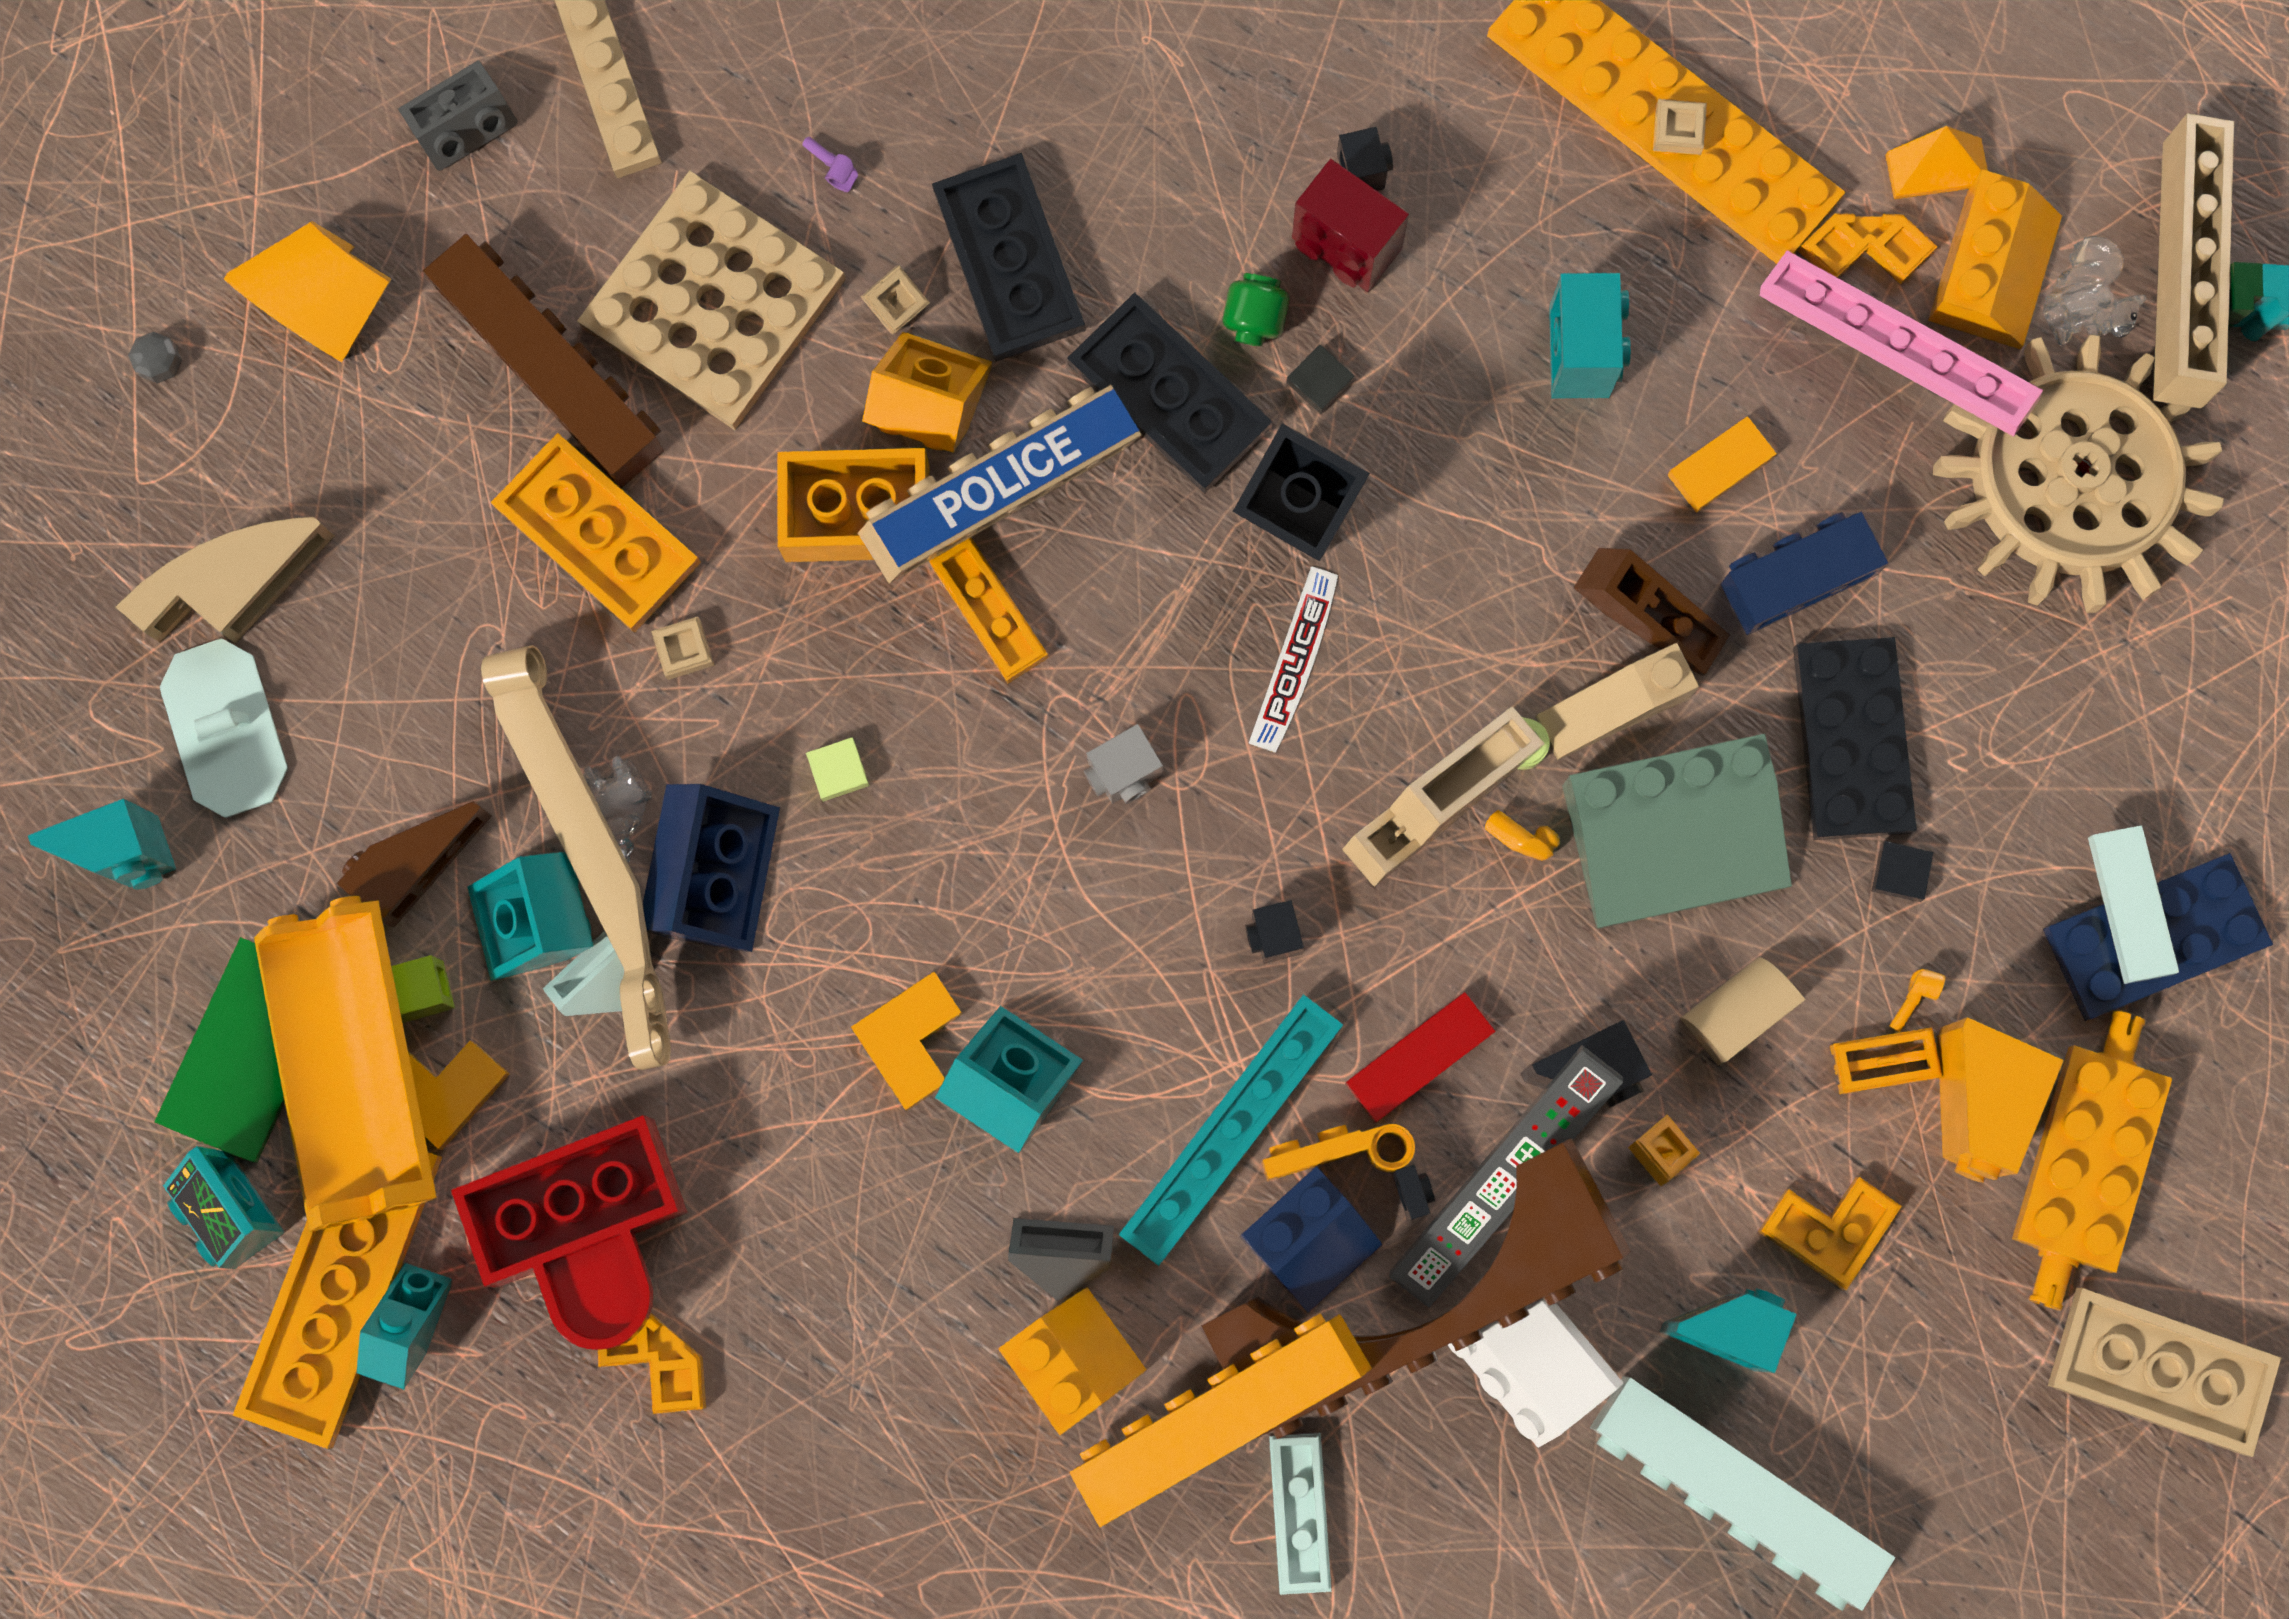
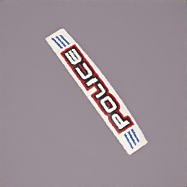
[1249,566,1338,753]

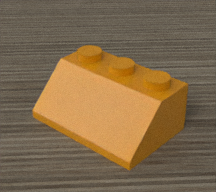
[1928,169,2062,349]

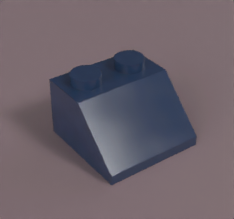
[1240,1166,1382,1313]

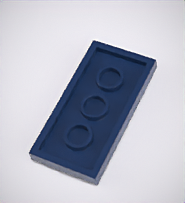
[2043,853,2273,1021]

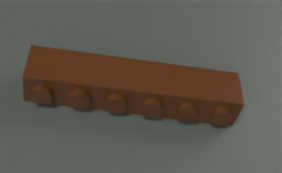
[422,233,664,488]

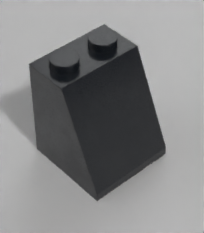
[1232,423,1370,562]

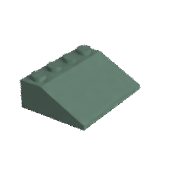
[1562,734,1792,929]

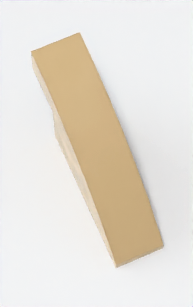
[116,517,334,643]
[1342,706,1545,887]

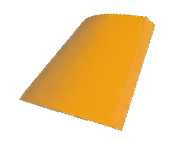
[224,221,392,363]

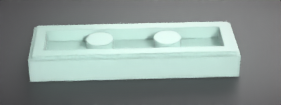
[2088,825,2179,984]
[1269,1433,1332,1595]

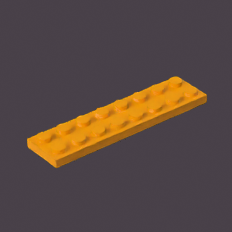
[1487,0,1846,264]

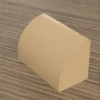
[1680,957,1805,1065]

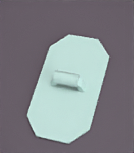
[159,638,288,818]

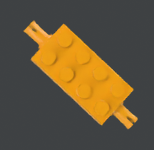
[2012,1011,2172,1311]

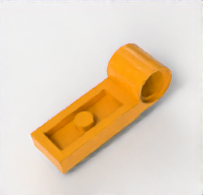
[1261,1124,1415,1182]

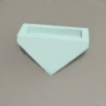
[543,931,624,1016]

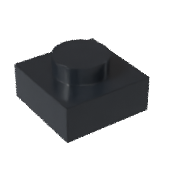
[1392,1164,1435,1221]

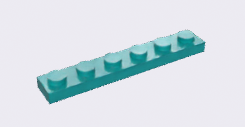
[1119,994,1343,1266]

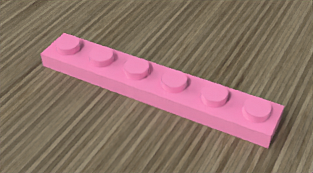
[1759,251,2043,437]

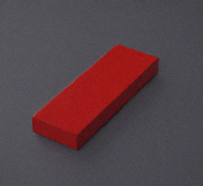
[1345,992,1496,1123]

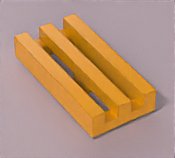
[1830,1027,1943,1095]

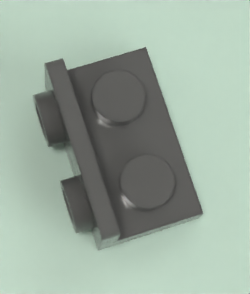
[398,60,518,171]

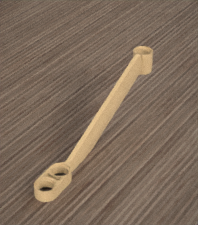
[481,645,671,1070]

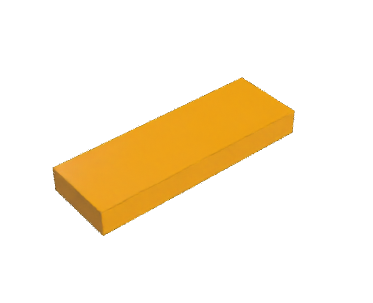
[929,538,1049,684]

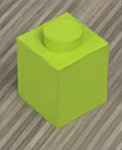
[391,955,455,1023]

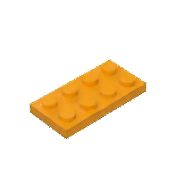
[490,433,701,633]

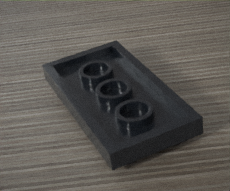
[932,153,1086,362]
[1067,292,1273,494]
[1793,637,1917,840]

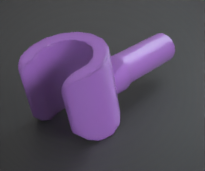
[802,136,858,192]

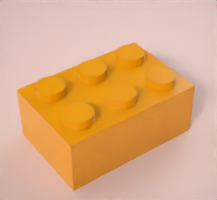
[777,448,930,562]

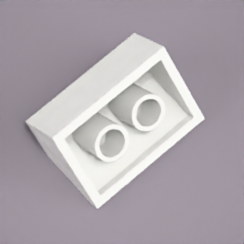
[1448,1298,1623,1448]

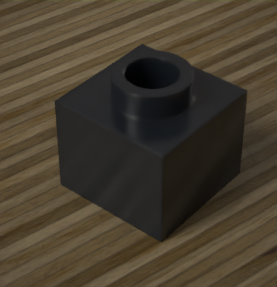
[1337,127,1393,191]
[1245,900,1304,964]

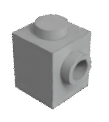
[1084,724,1163,804]

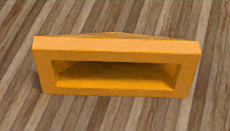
[1885,126,1988,200]

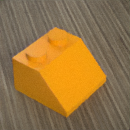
[862,332,992,452]

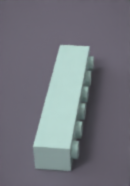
[1590,1376,1896,1611]

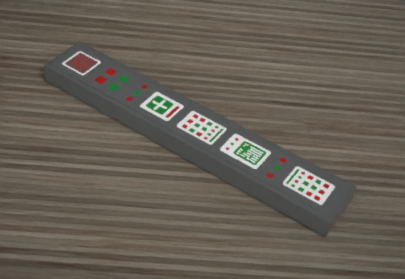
[1389,1045,1623,1308]

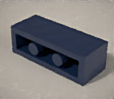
[1720,511,1889,635]

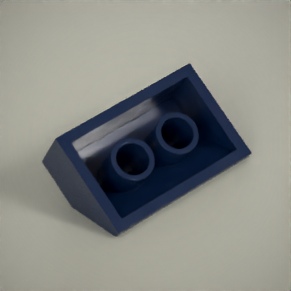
[642,784,780,952]

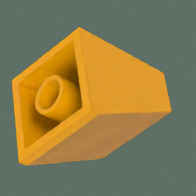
[1937,1017,2064,1183]
[998,1287,1147,1435]

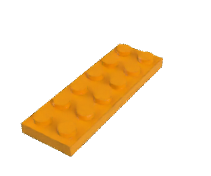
[233,1152,442,1449]

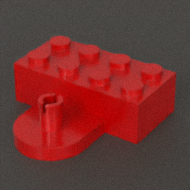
[451,1115,688,1350]

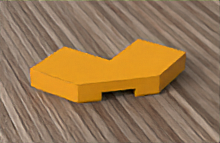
[1798,213,1937,284]
[597,1313,706,1414]

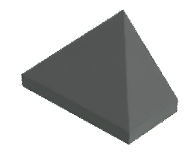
[1008,1218,1114,1301]

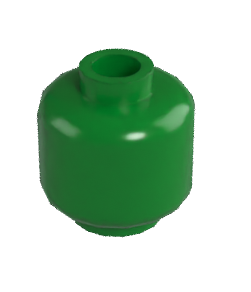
[1222,273,1290,347]

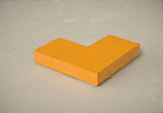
[851,972,963,1111]
[408,1040,510,1150]
[1758,1177,1902,1290]

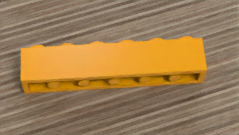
[1069,1313,1372,1527]

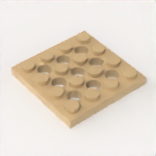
[577,170,846,430]

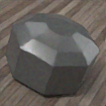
[128,332,182,384]

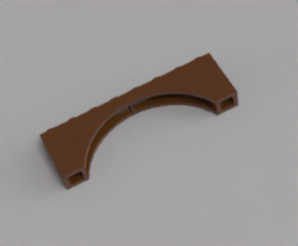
[1201,1138,1631,1439]

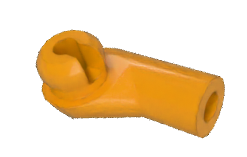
[1485,810,1560,861]

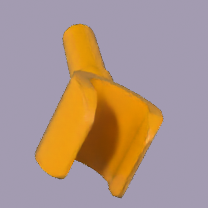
[1889,969,1945,1033]

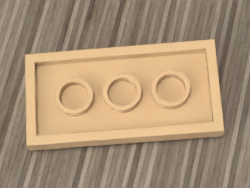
[2048,1288,2281,1457]

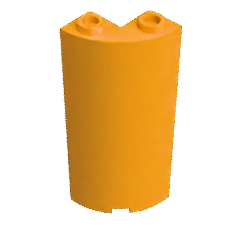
[254,896,437,1232]

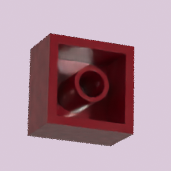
[1292,158,1409,292]

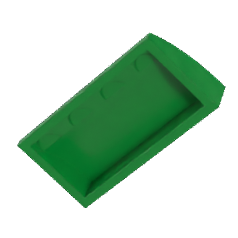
[154,937,285,1163]

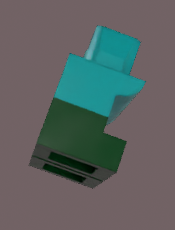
[2228,262,2289,342]

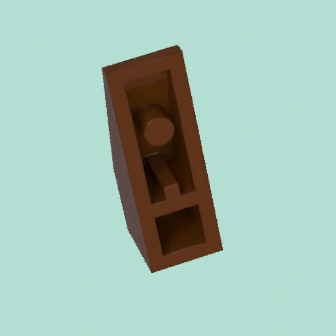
[1573,548,1730,675]
[336,801,492,928]

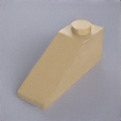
[1536,643,1699,760]

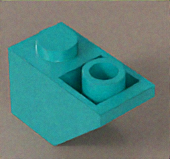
[356,1263,452,1390]

